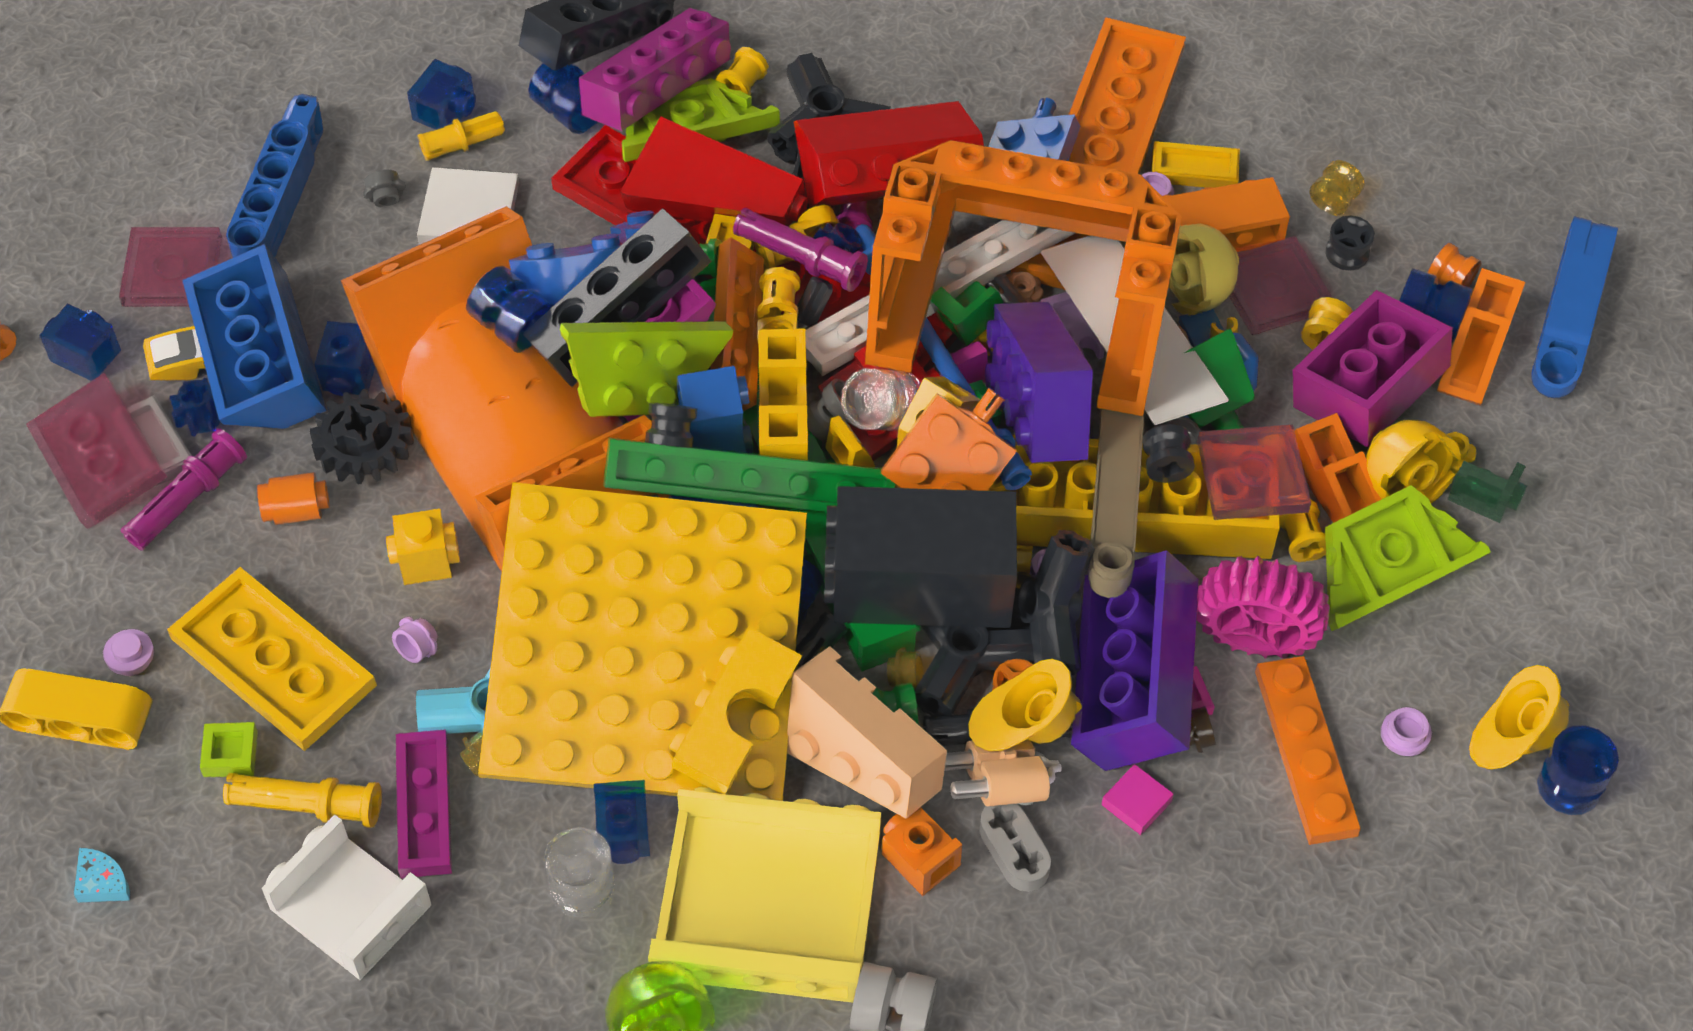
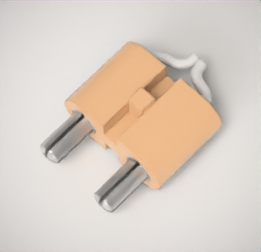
[944,739,1062,806]

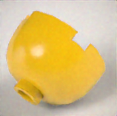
[1366,420,1461,504]

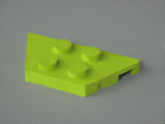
[622,78,780,162]
[560,321,734,417]
[1325,485,1491,631]

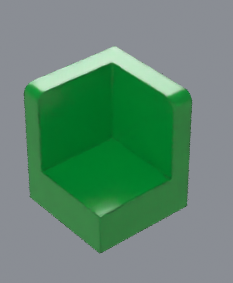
[930,281,1004,346]

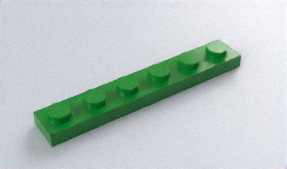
[603,437,895,512]

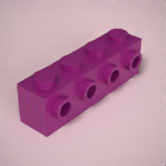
[579,8,731,131]

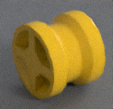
[1301,297,1353,350]

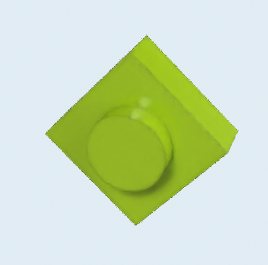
[200,722,258,777]

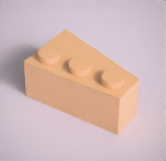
[787,646,947,818]

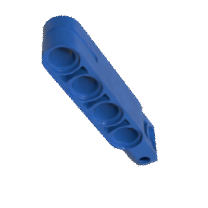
[226,94,323,258]
[1531,216,1618,398]

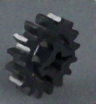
[310,389,414,484]

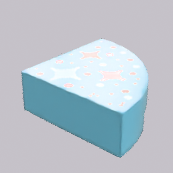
[74,848,130,903]

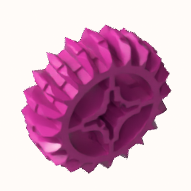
[1196,556,1330,659]

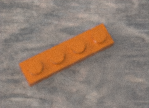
[710,237,764,412]
[1255,656,1361,845]

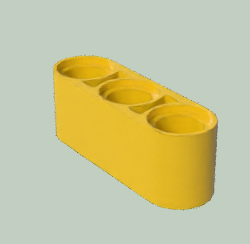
[0,668,153,750]

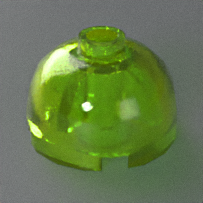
[605,961,716,1031]

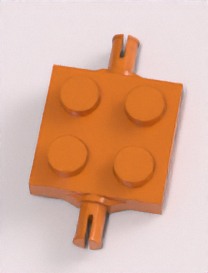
[881,388,1017,491]

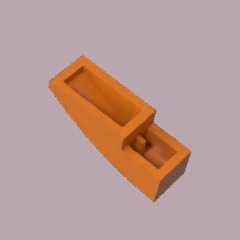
[1437,268,1525,406]
[1286,413,1381,523]

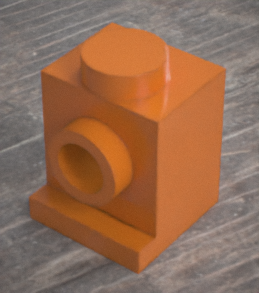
[882,807,962,896]

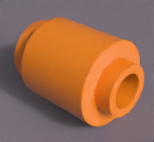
[257,472,330,525]

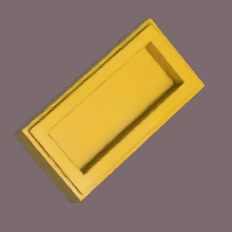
[1151,141,1240,188]

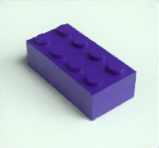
[985,302,1093,463]
[1071,550,1199,771]

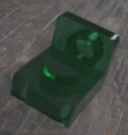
[1448,461,1528,523]

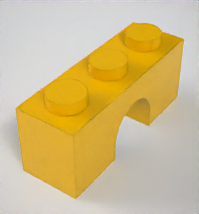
[758,329,808,460]
[669,626,802,795]

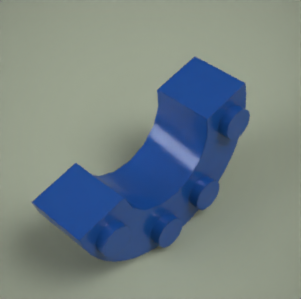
[509,211,654,314]
[677,366,759,508]

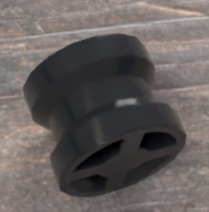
[1325,215,1375,271]
[645,402,698,447]
[1142,424,1195,483]

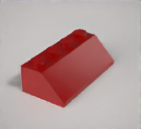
[794,101,984,208]

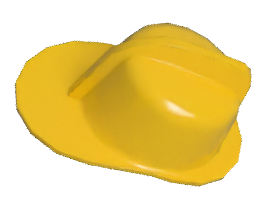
[968,659,1082,751]
[1469,665,1569,770]

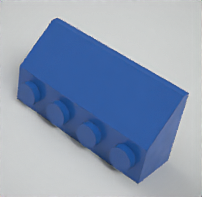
[182,244,327,429]

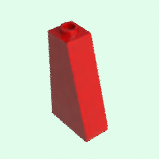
[620,116,809,227]

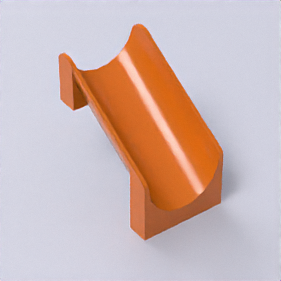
[341,206,687,572]

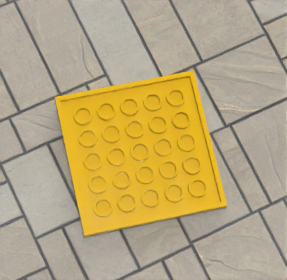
[478,482,807,801]

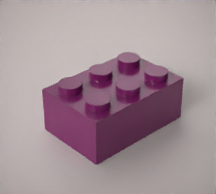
[1293,290,1452,447]

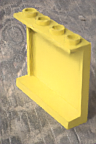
[648,787,881,1003]

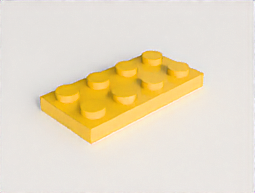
[167,567,377,751]

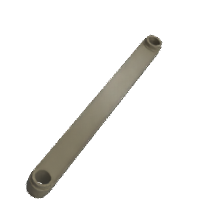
[1088,241,1145,598]

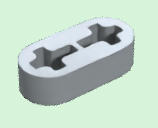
[979,804,1051,892]

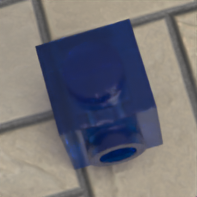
[407,59,476,130]
[39,303,121,382]
[314,321,375,396]

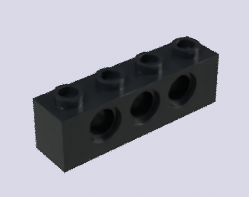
[518,0,675,71]
[523,208,712,387]

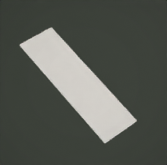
[1041,235,1229,425]

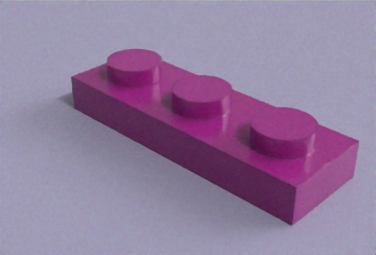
[396,729,452,878]

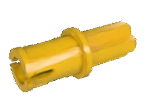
[417,111,505,161]

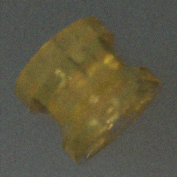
[1309,160,1365,216]

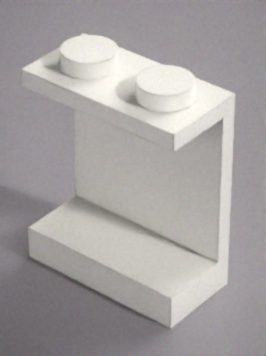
[262,815,432,980]

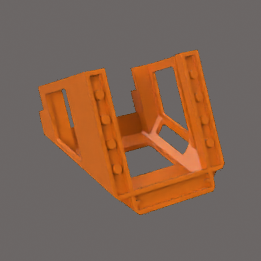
[865,140,1182,416]

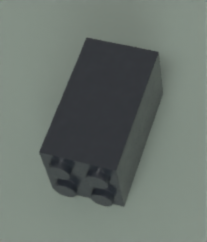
[824,486,1017,628]

